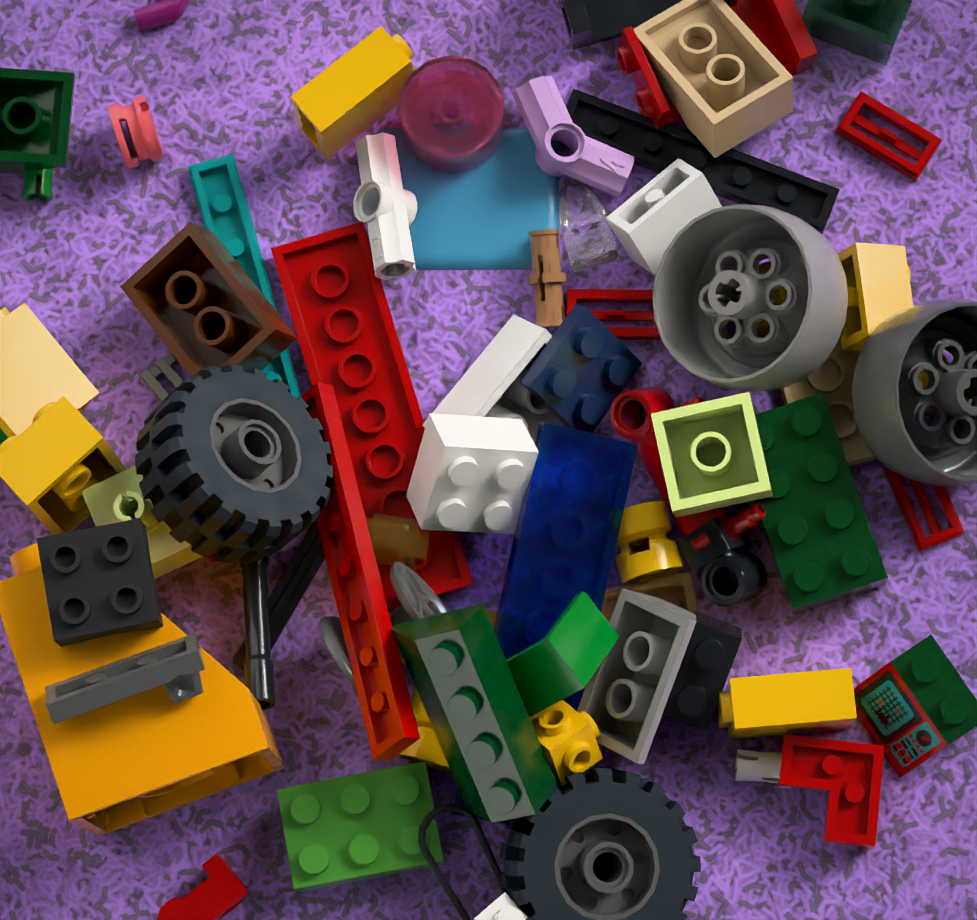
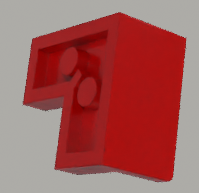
[778,734,885,850]

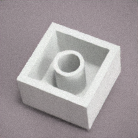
[406,413,539,534]

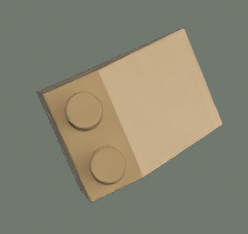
[634,0,793,158]

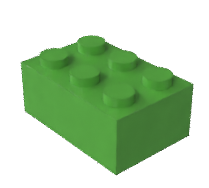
[277,761,445,892]

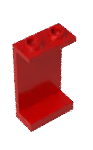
[615,0,818,128]

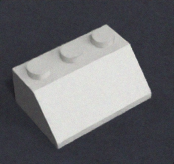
[422,314,566,465]

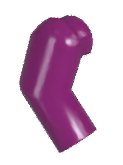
[133,0,189,32]

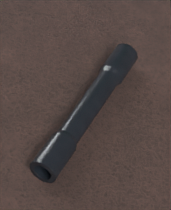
[240,557,276,710]

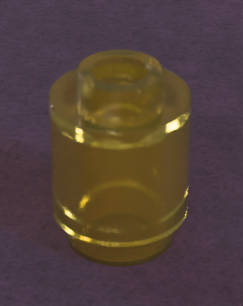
[365,513,430,569]

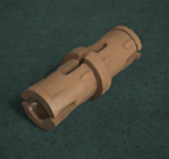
[528,229,567,328]

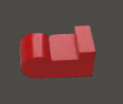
[157,853,252,920]

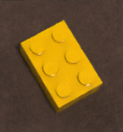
[0,396,127,535]

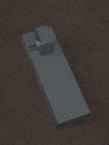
[45,633,205,724]

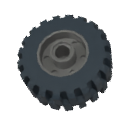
[135,365,333,564]
[500,767,701,920]

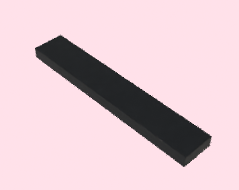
[566,88,840,234]

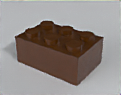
[120,222,297,376]

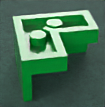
[506,592,619,718]

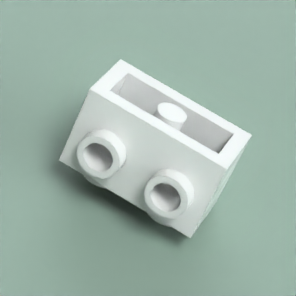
[606,158,722,275]

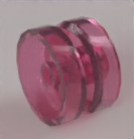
[398,55,505,175]

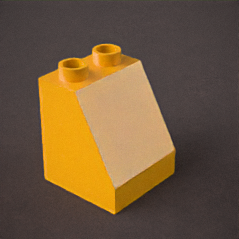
[0,543,285,836]

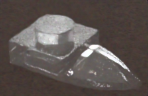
[559,180,619,273]

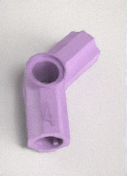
[512,75,635,197]

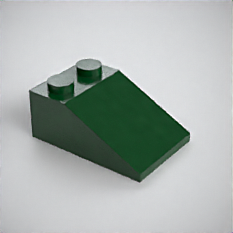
[0,68,75,173]

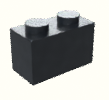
[662,611,742,731]

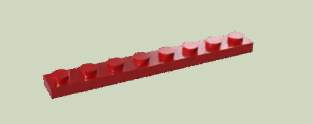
[301,382,420,761]

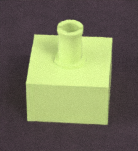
[651,392,773,518]
[82,466,203,579]

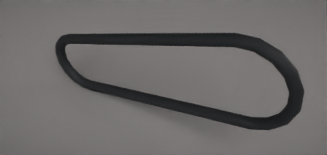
[418,804,509,920]

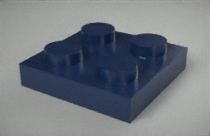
[520,304,642,440]

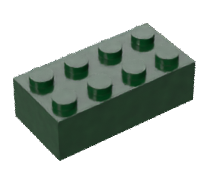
[753,392,888,615]

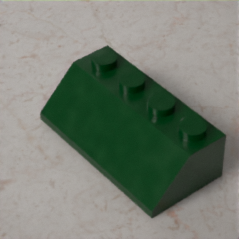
[392,603,557,823]

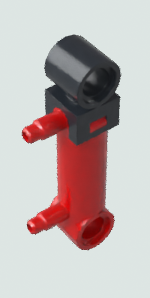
[610,387,767,607]

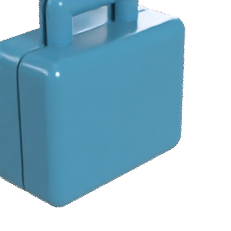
[375,128,559,270]

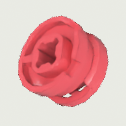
[108,95,164,170]

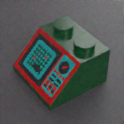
[854,634,977,778]

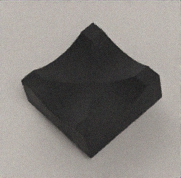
[36,518,163,647]

